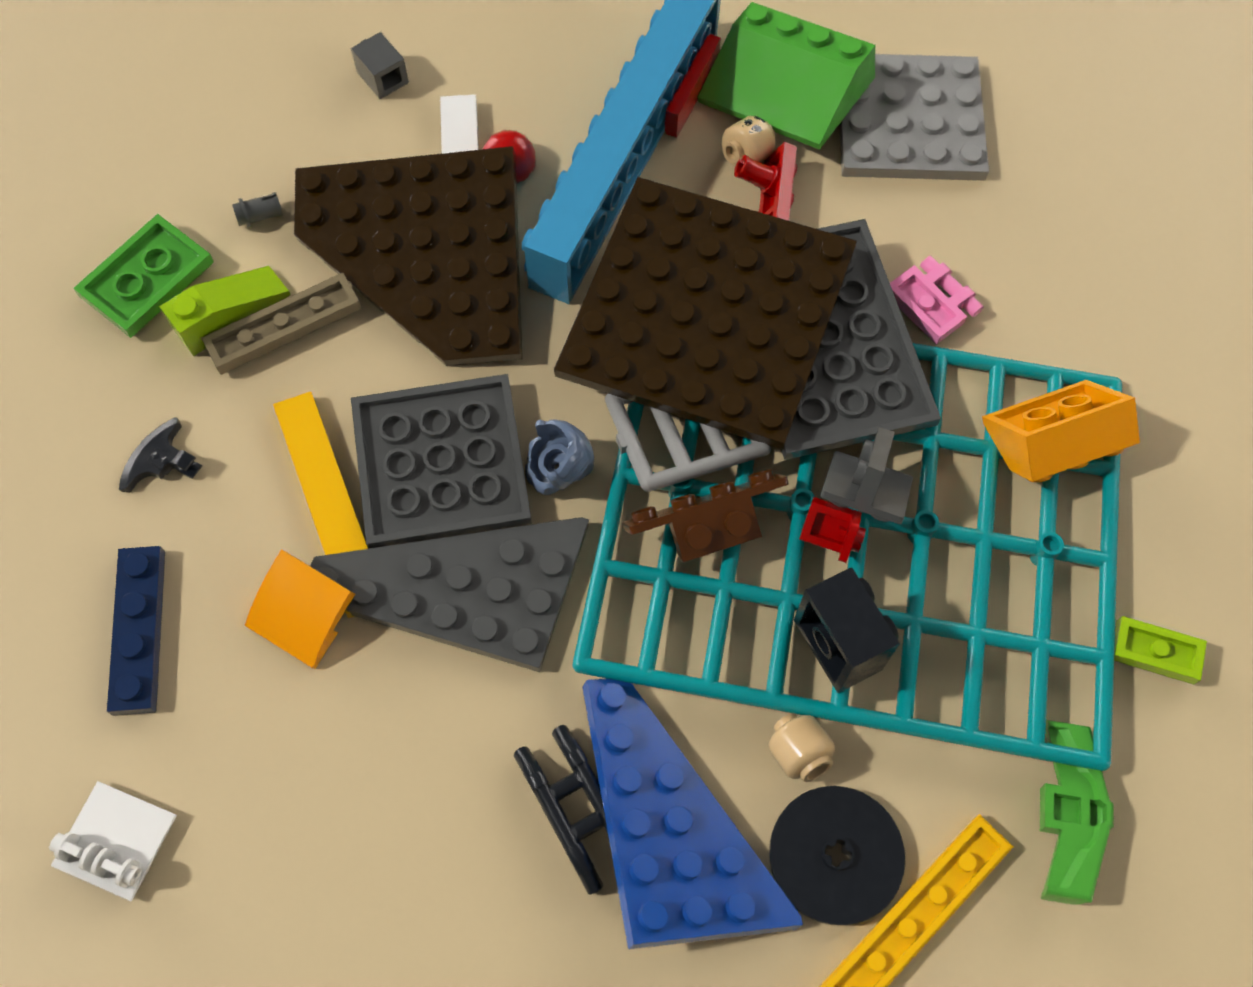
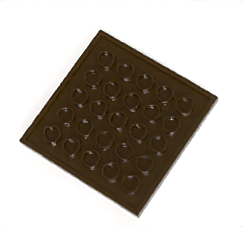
[554,177,857,450]

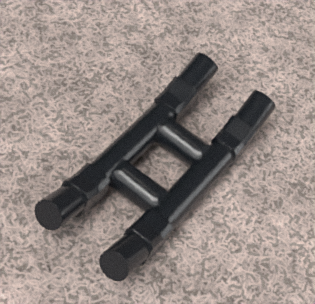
[514,725,608,895]

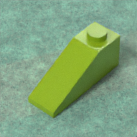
[159,266,291,356]

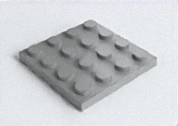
[839,54,989,181]

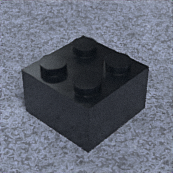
[794,567,900,693]

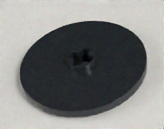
[769,786,905,926]

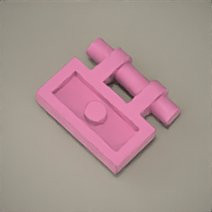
[890,255,984,345]

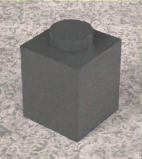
[351,32,409,99]

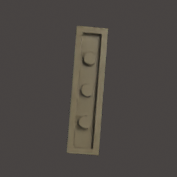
[201,272,362,375]

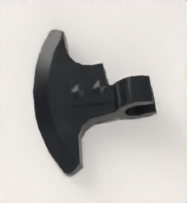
[119,417,202,492]

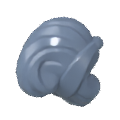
[525,419,594,495]

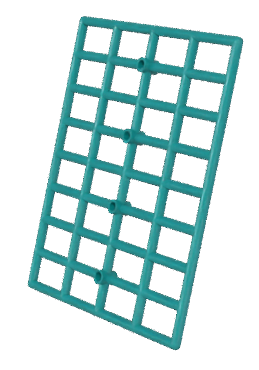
[572,343,1123,771]

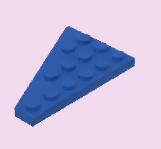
[582,679,803,950]

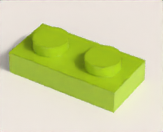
[1114,616,1207,685]

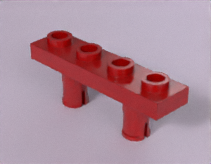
[734,141,797,221]

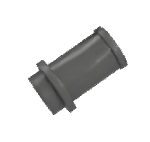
[232,192,283,228]

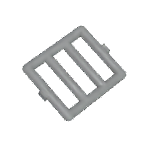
[605,394,771,492]

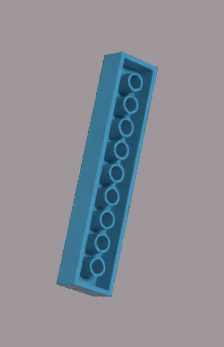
[522,0,721,304]

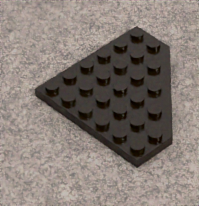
[294,146,522,366]

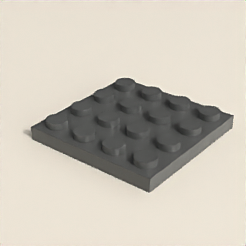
[351,374,532,549]

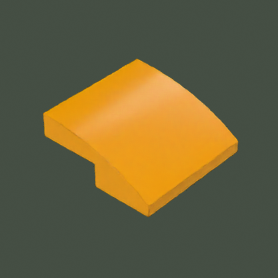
[245,549,355,669]

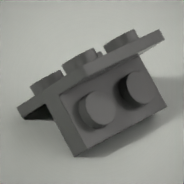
[820,427,913,524]

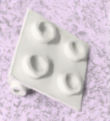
[49,781,177,902]

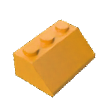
[982,380,1140,482]

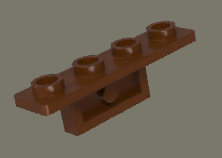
[623,469,789,562]

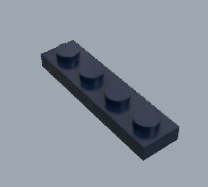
[107,546,165,716]

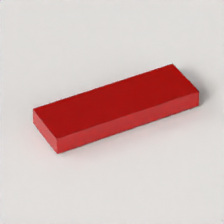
[665,33,721,138]

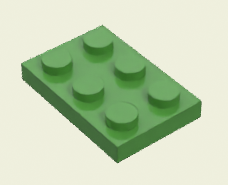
[73,214,214,338]

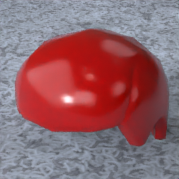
[483,130,536,184]

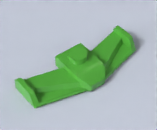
[1040,720,1114,905]

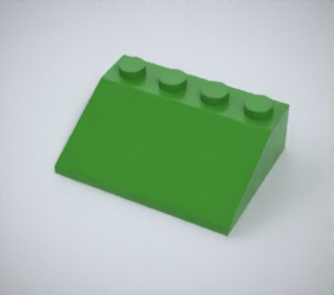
[698,2,876,150]

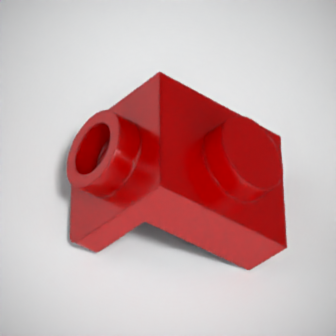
[799,497,866,563]

